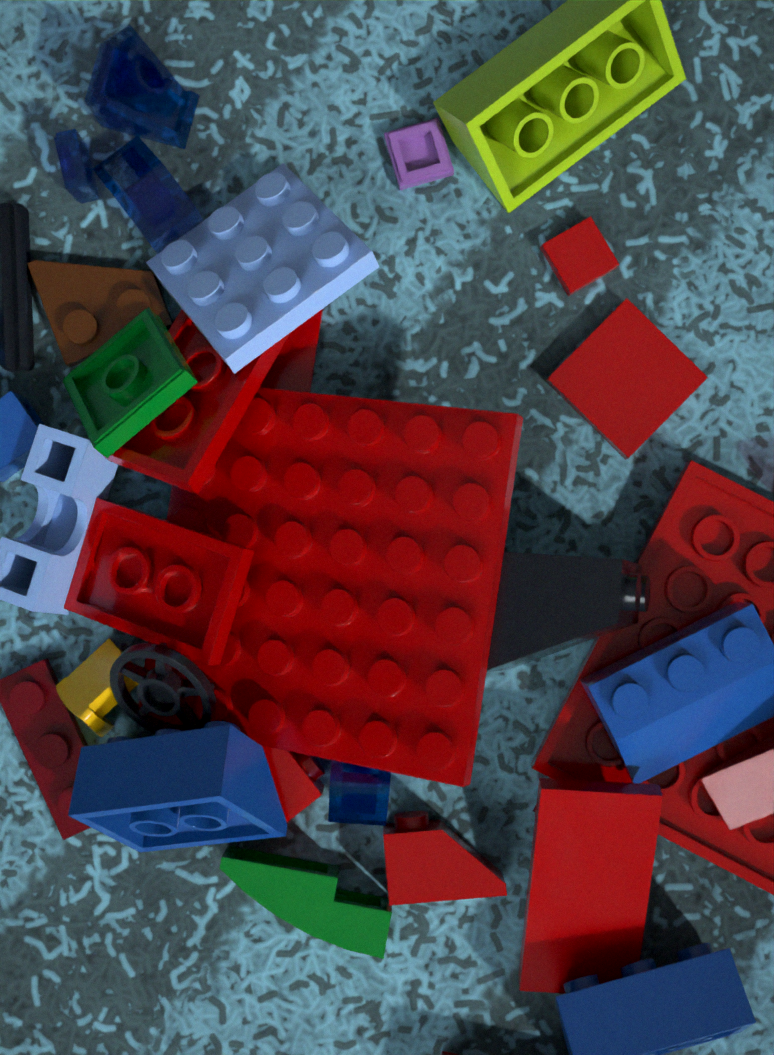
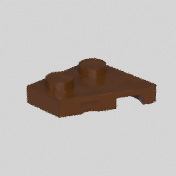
[27,260,173,367]

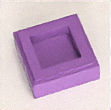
[384,118,454,190]

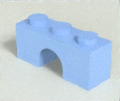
[0,424,118,615]

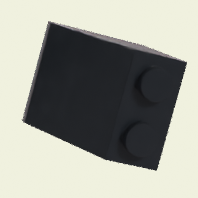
[487,552,650,672]

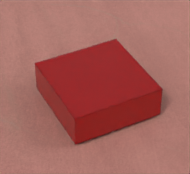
[540,216,620,297]

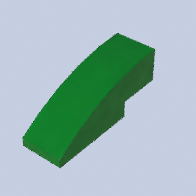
[220,845,392,959]

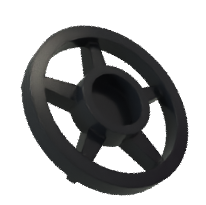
[110,642,216,734]

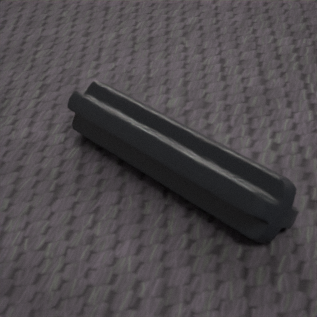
[0,202,35,372]

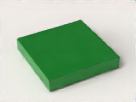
[62,307,198,458]

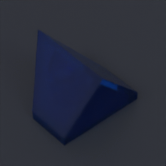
[84,25,200,149]

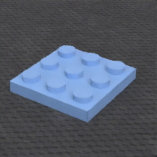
[146,163,379,374]

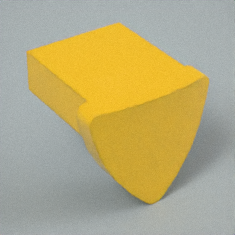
[56,638,138,738]

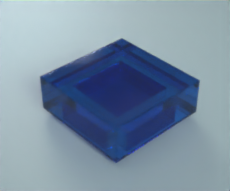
[54,129,100,204]

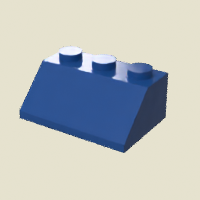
[580,602,774,784]
[68,721,287,852]
[555,943,756,1055]

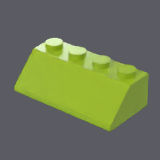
[433,0,686,213]

